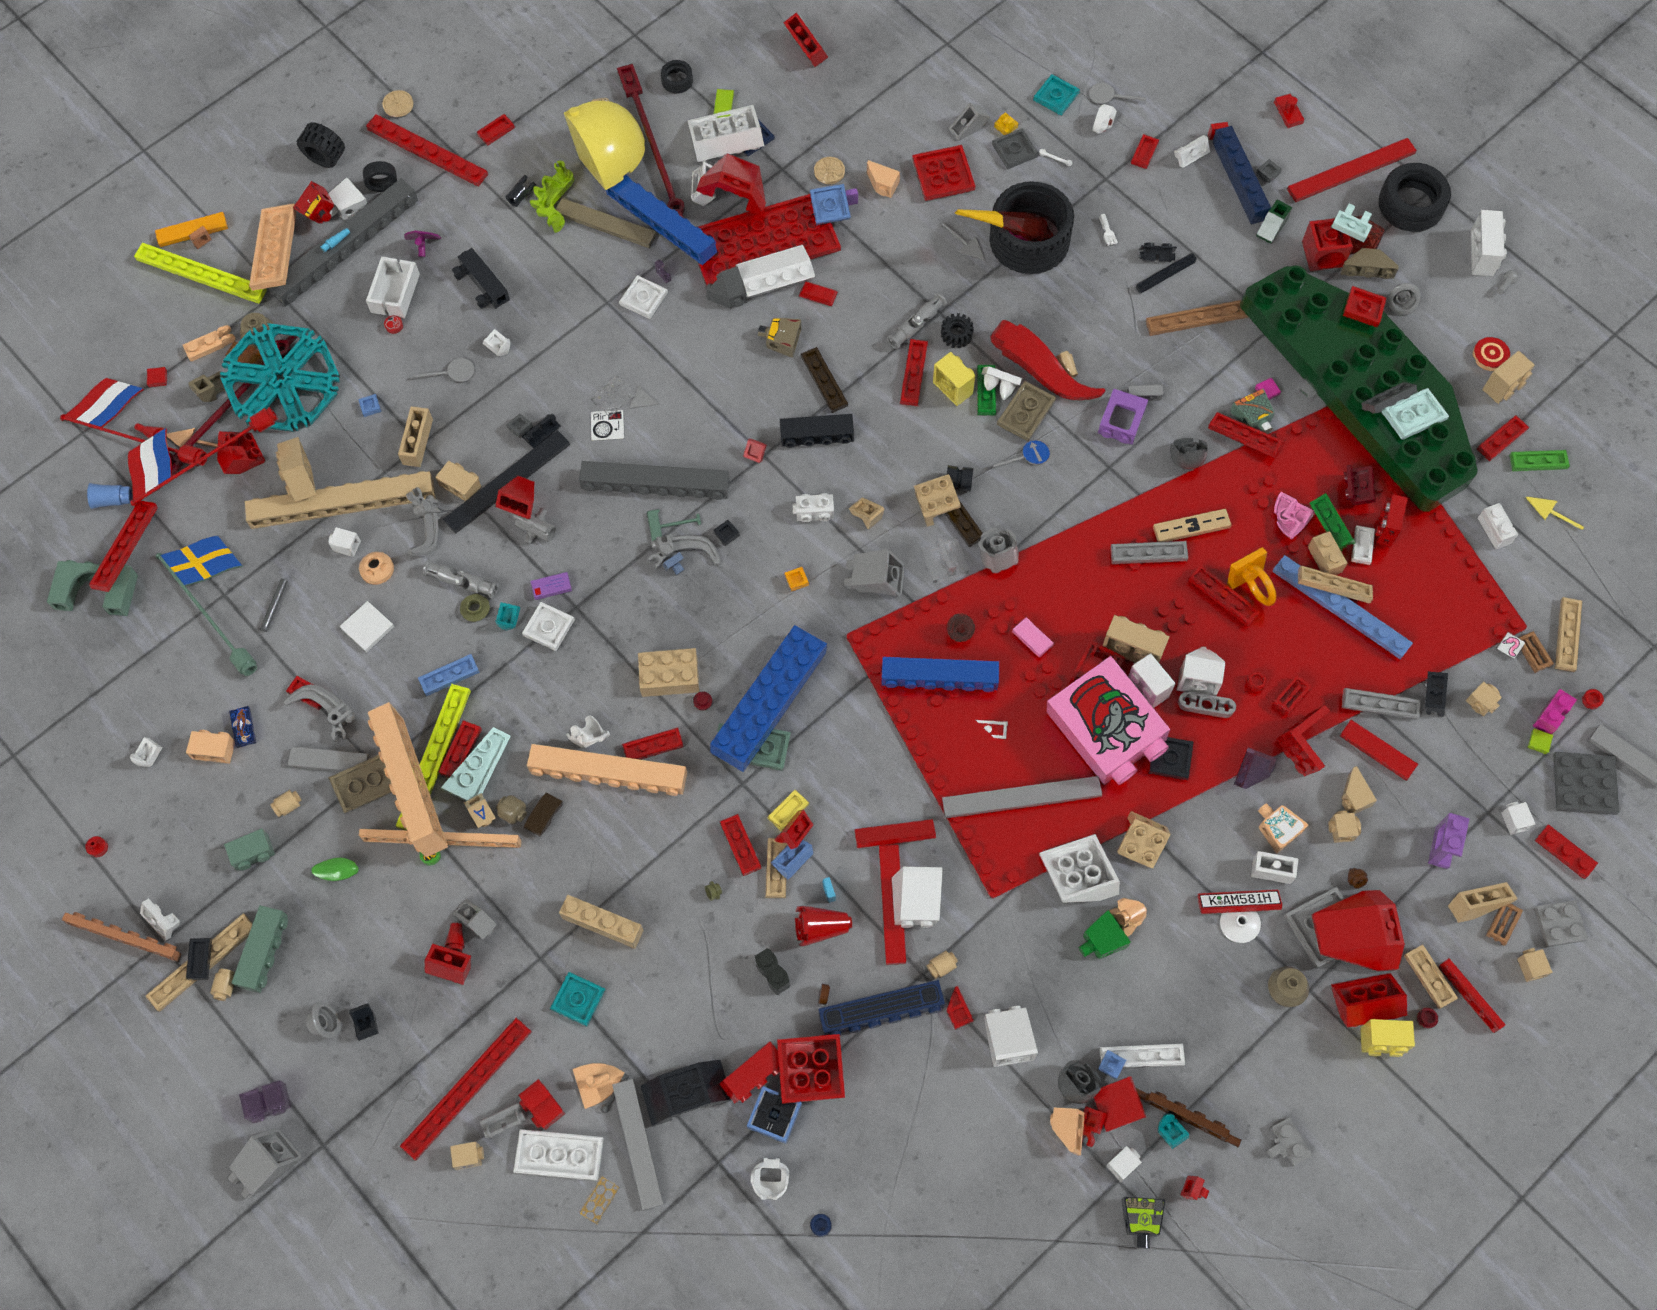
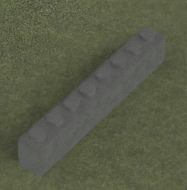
[579,461,730,500]

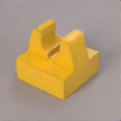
[994,112,1018,135]

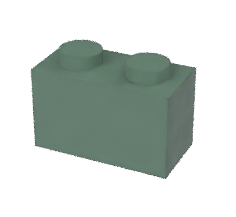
[224,828,275,871]

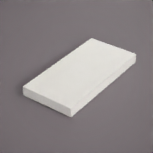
[513,1129,604,1181]

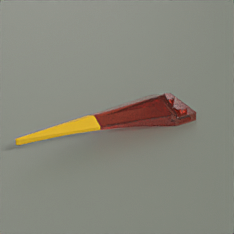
[955,209,1054,242]

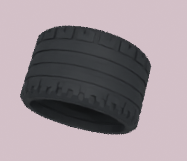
[989,181,1074,274]

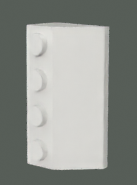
[735,245,815,299]

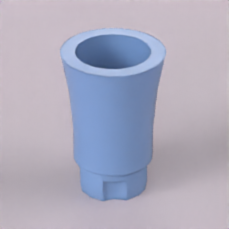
[87,483,133,509]

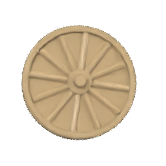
[382,90,413,117]
[814,157,845,184]

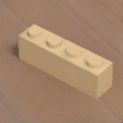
[559,895,644,949]

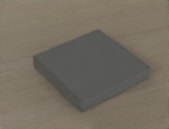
[992,128,1038,170]

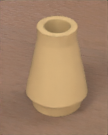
[1056,351,1078,378]

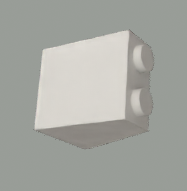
[892,867,942,928]
[984,1006,1038,1067]

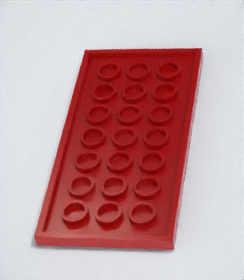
[698,194,841,286]

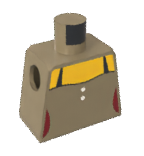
[758,318,802,358]

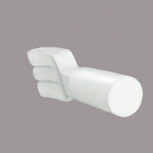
[1099,214,1118,246]

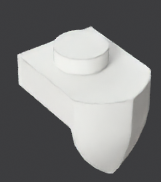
[483,329,511,356]
[130,737,162,767]

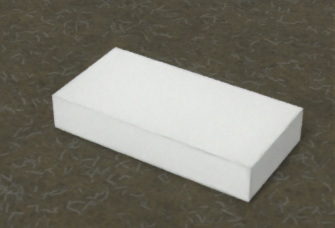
[1351,526,1375,565]

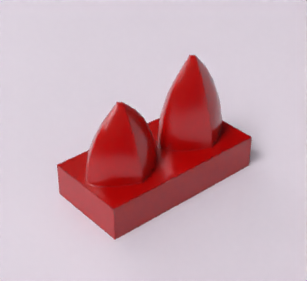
[775,809,813,849]

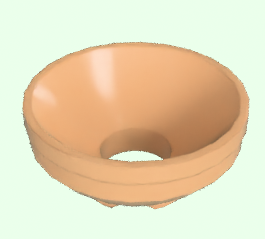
[359,552,394,585]

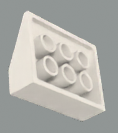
[687,105,764,162]

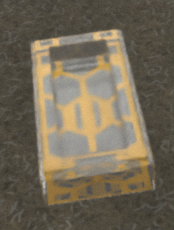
[579,1176,620,1225]

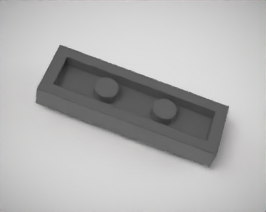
[1362,382,1417,413]

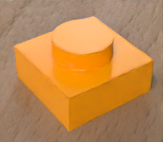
[785,567,809,592]

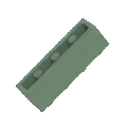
[232,905,288,993]

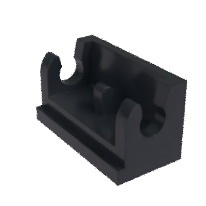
[1425,671,1448,717]

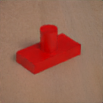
[1274,93,1305,128]

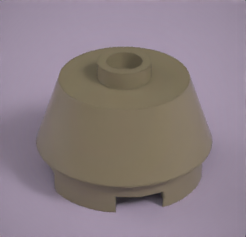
[240,313,274,349]
[1268,966,1309,1007]

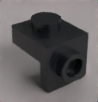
[349,1003,379,1041]

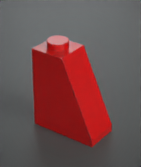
[495,476,535,519]

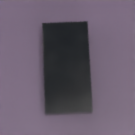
[186,938,212,980]

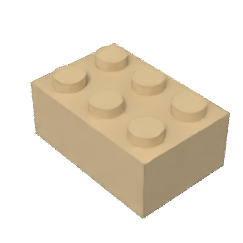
[275,437,317,502]
[1103,615,1169,663]
[638,648,700,697]

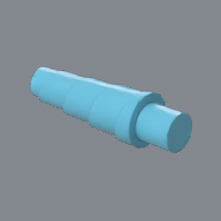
[320,228,350,252]

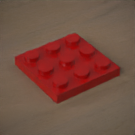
[912,145,976,201]

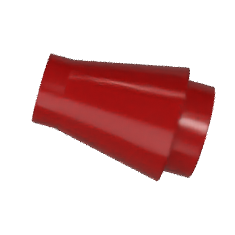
[444,923,465,953]

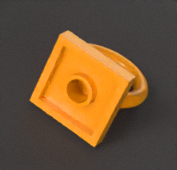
[1227,547,1276,606]

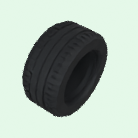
[1378,163,1451,232]

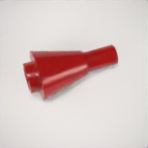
[134,423,164,439]

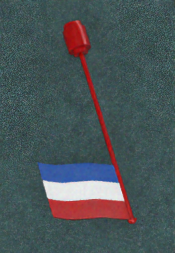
[60,378,207,467]
[128,407,278,506]

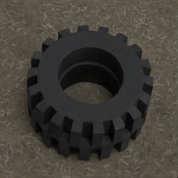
[296,122,345,168]

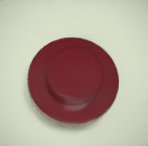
[693,692,713,711]
[1417,1007,1438,1029]

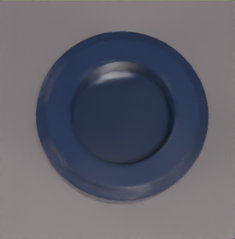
[810,1214,832,1237]

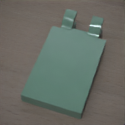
[717,723,791,771]

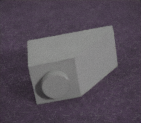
[948,103,990,141]
[453,899,497,940]

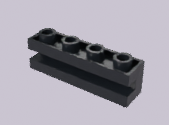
[780,414,854,448]

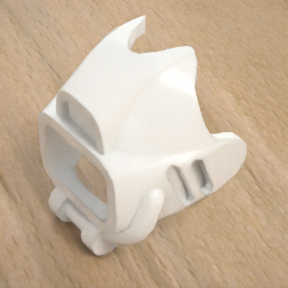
[566,715,610,748]
[751,1158,789,1200]

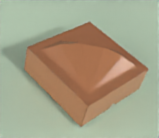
[189,226,212,249]

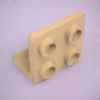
[914,474,961,527]
[1117,811,1171,868]

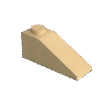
[1448,882,1518,923]

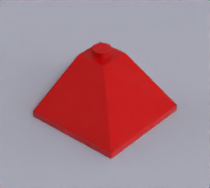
[777,1034,845,1104]

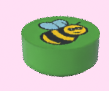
[420,851,441,865]

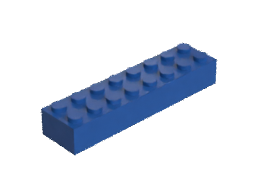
[710,625,827,772]

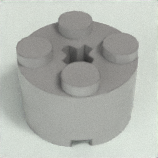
[978,528,1019,573]

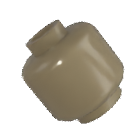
[496,795,527,824]

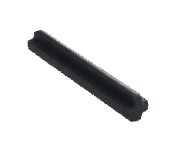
[1136,253,1197,293]

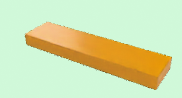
[155,212,228,247]

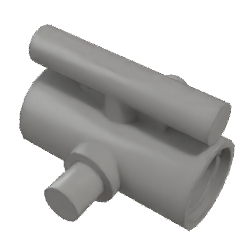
[513,508,556,544]

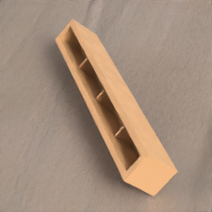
[527,744,687,796]

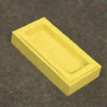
[767,790,809,832]

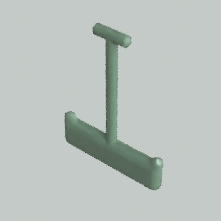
[647,509,701,541]

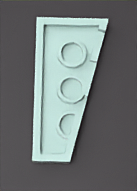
[440,727,510,801]

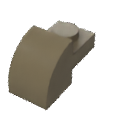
[188,371,225,402]

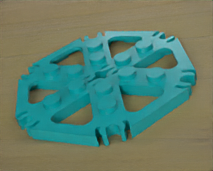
[220,323,340,432]

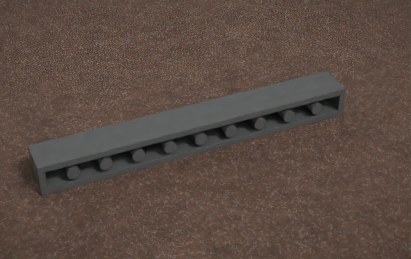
[269,178,418,307]

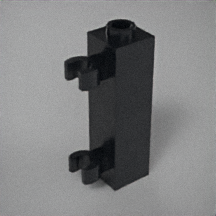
[452,248,510,309]

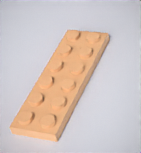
[249,203,297,291]

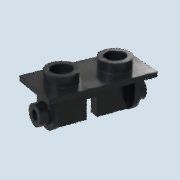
[1139,242,1177,262]
[522,414,561,449]

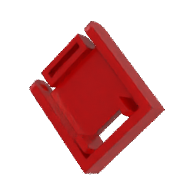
[1070,640,1125,682]

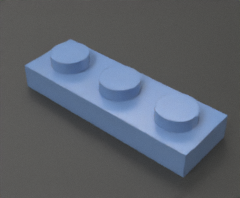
[418,654,480,696]

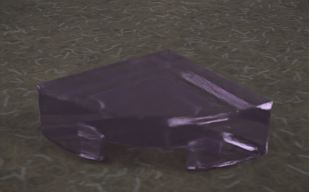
[654,259,671,284]

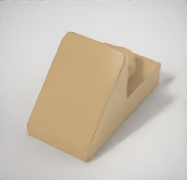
[849,497,885,529]

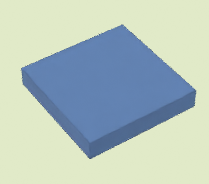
[809,184,851,225]

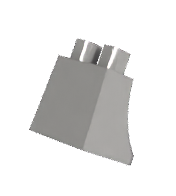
[844,549,905,596]
[228,1129,301,1199]

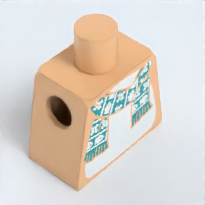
[1258,803,1308,854]

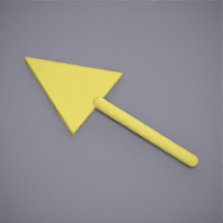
[1526,497,1584,530]

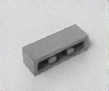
[1127,384,1163,401]

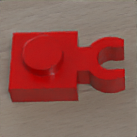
[1082,1106,1107,1148]

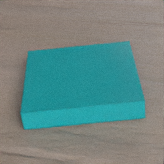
[1033,74,1080,116]
[550,972,606,1027]

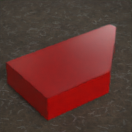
[946,986,974,1030]

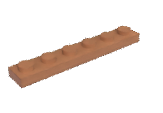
[62,912,182,962]

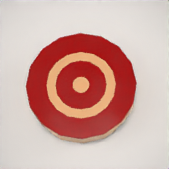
[1472,337,1510,371]

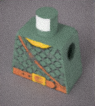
[1230,388,1274,433]

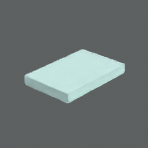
[1381,388,1449,440]

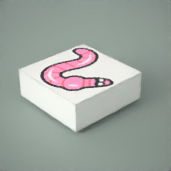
[1497,632,1525,659]

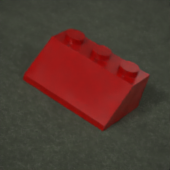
[1331,973,1407,1028]

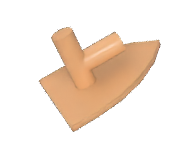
[573,1063,625,1109]

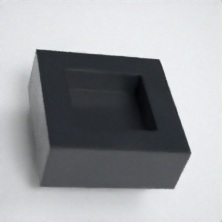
[713,520,740,546]

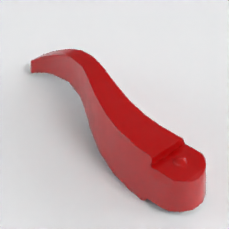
[990,320,1106,401]

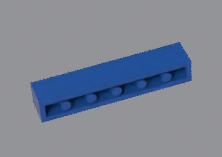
[882,657,999,692]

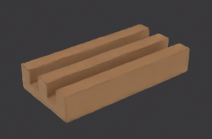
[1519,631,1554,673]
[1486,903,1523,946]

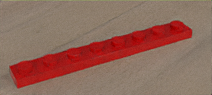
[366,114,488,187]

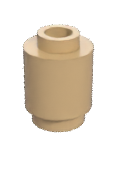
[270,790,302,817]
[926,950,958,979]
[210,969,235,1001]

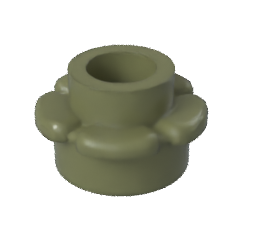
[705,881,722,901]

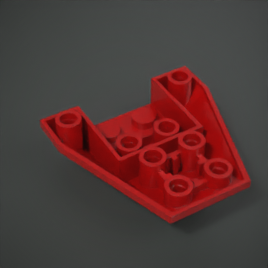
[696,153,766,216]
[1312,890,1405,971]

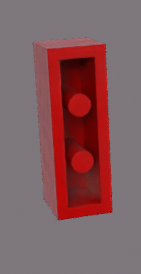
[783,12,828,67]
[719,1041,780,1104]

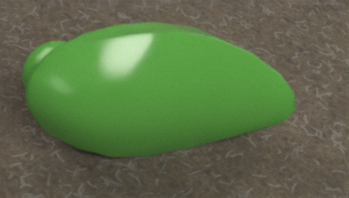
[311,858,359,881]

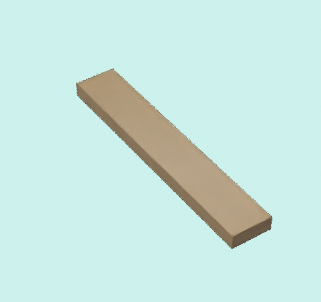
[146,913,253,1012]

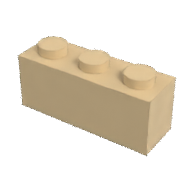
[398,406,433,467]

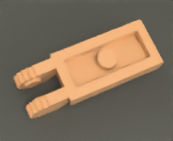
[183,325,235,362]

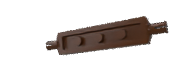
[1136,1088,1242,1148]

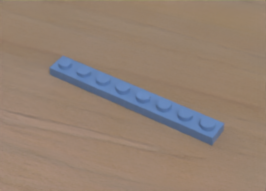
[1272,555,1413,660]

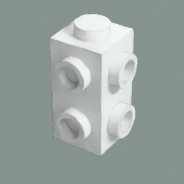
[792,493,834,522]

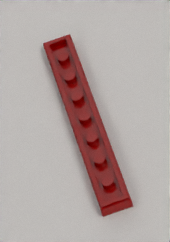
[1287,138,1417,203]
[400,1018,532,1161]

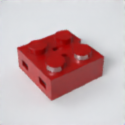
[1375,494,1408,547]

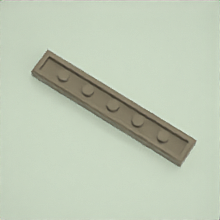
[556,198,657,248]

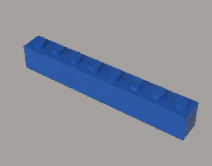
[606,174,717,265]

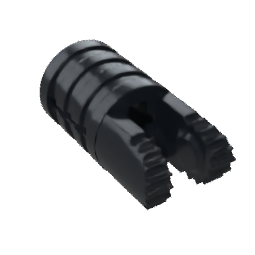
[505,175,536,207]

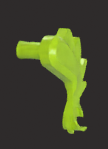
[530,160,575,233]

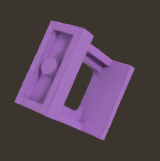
[1098,389,1148,445]
[1428,813,1470,869]

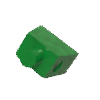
[1078,910,1131,959]

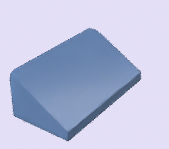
[771,840,813,880]

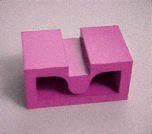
[1533,689,1577,734]

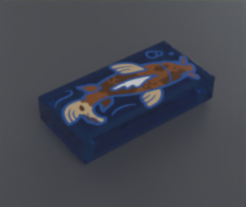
[229,706,256,748]

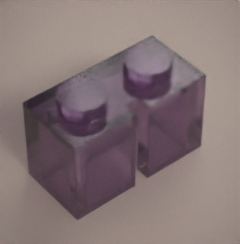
[239,1080,291,1123]

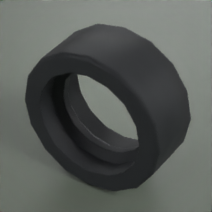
[661,60,693,94]
[363,161,397,192]

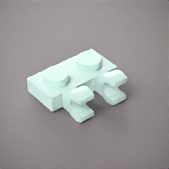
[1331,203,1372,242]

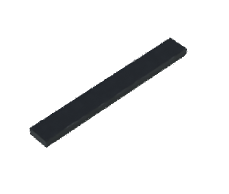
[443,430,570,534]

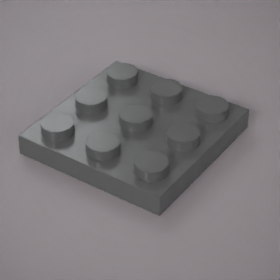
[1553,752,1619,815]

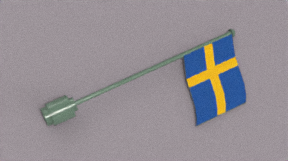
[155,536,257,676]

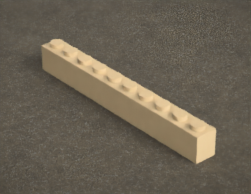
[245,471,436,529]

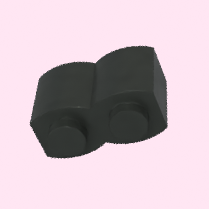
[755,948,790,995]

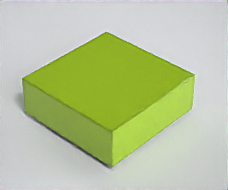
[1527,728,1553,754]

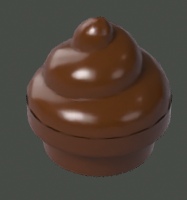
[1347,868,1368,889]

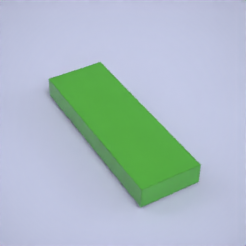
[1509,450,1570,471]

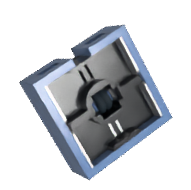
[747,1086,802,1144]

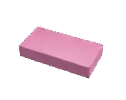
[1012,617,1053,657]

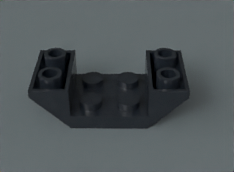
[641,1060,732,1127]

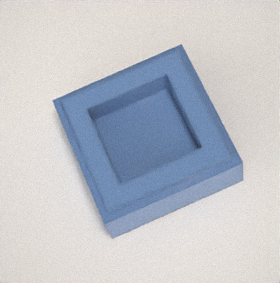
[358,394,382,417]

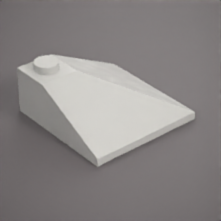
[1040,834,1120,903]

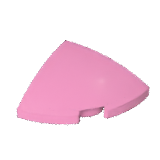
[1274,492,1315,539]

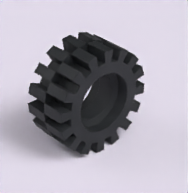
[941,313,974,348]

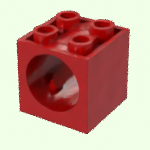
[1302,218,1353,271]

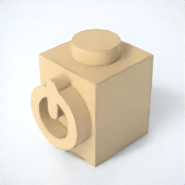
[1466,682,1502,717]
[1328,811,1361,843]

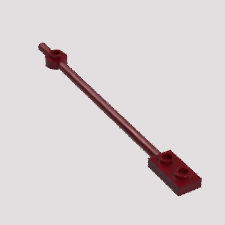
[617,64,685,218]
[158,335,298,491]

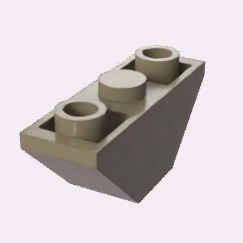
[1341,248,1399,279]

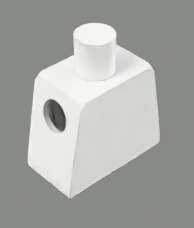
[328,178,368,220]

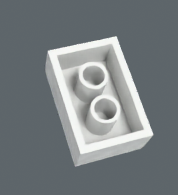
[1471,210,1507,276]

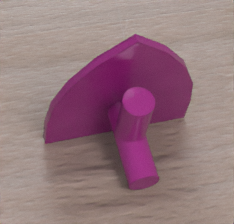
[404,230,441,257]

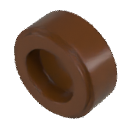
[818,983,830,1005]

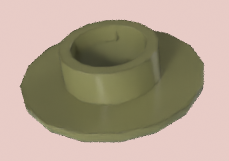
[460,594,490,622]

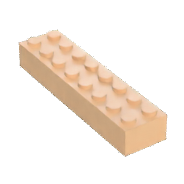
[368,702,448,857]

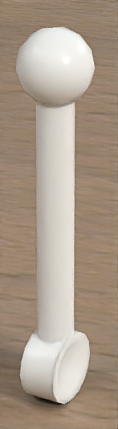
[1039,149,1072,167]

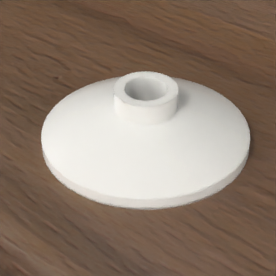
[1220,911,1261,943]

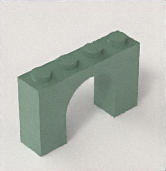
[47,560,138,616]

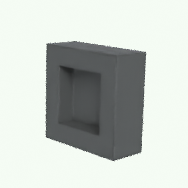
[1256,159,1282,183]
[506,413,533,438]

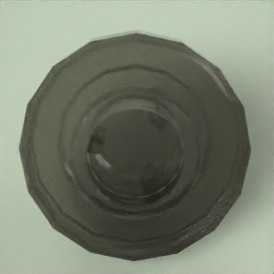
[946,613,975,642]

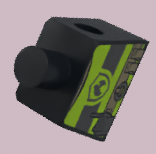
[1122,1197,1165,1249]

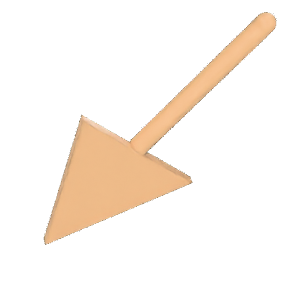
[167,428,218,448]

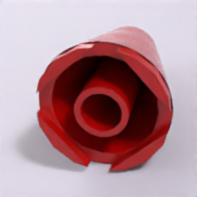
[795,905,852,946]

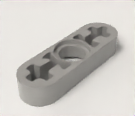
[1178,691,1236,718]

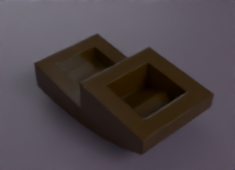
[524,792,563,837]

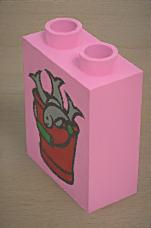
[1047,656,1170,785]

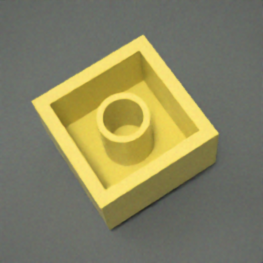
[933,352,975,406]
[1360,1019,1415,1057]

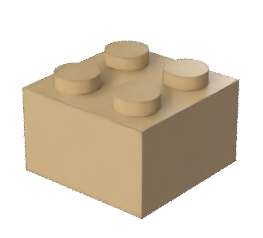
[1482,351,1535,404]

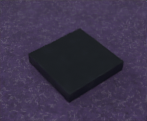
[1149,737,1194,780]

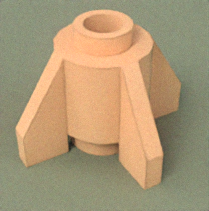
[1109,898,1147,937]

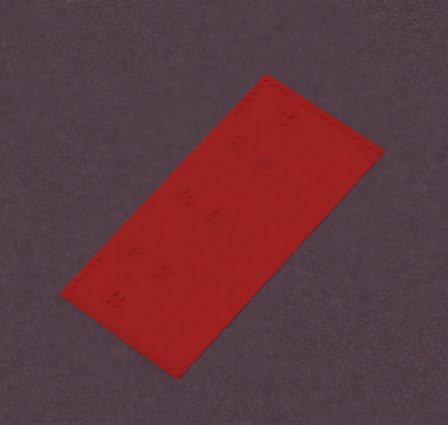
[847,406,1527,899]

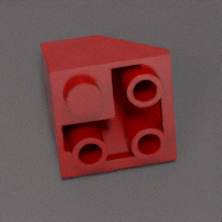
[217,431,265,474]

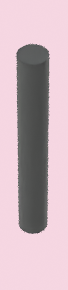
[260,579,288,632]

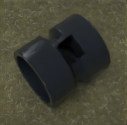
[947,465,973,492]

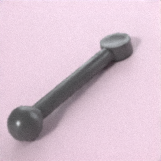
[601,1074,629,1113]

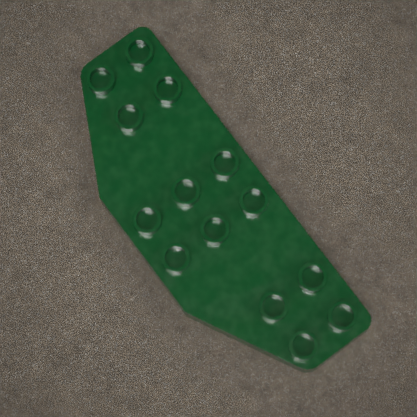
[1240,265,1478,512]

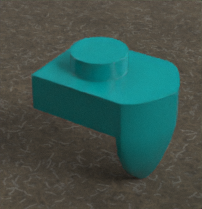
[495,602,521,631]
[1158,1114,1189,1149]

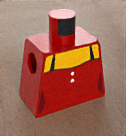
[293,181,334,224]

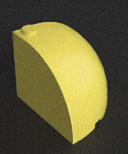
[564,101,645,190]

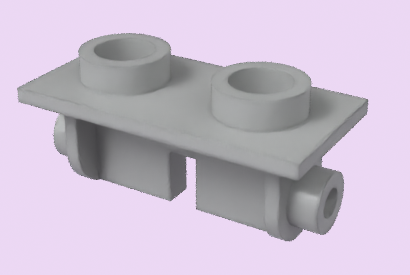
[479,1103,526,1138]

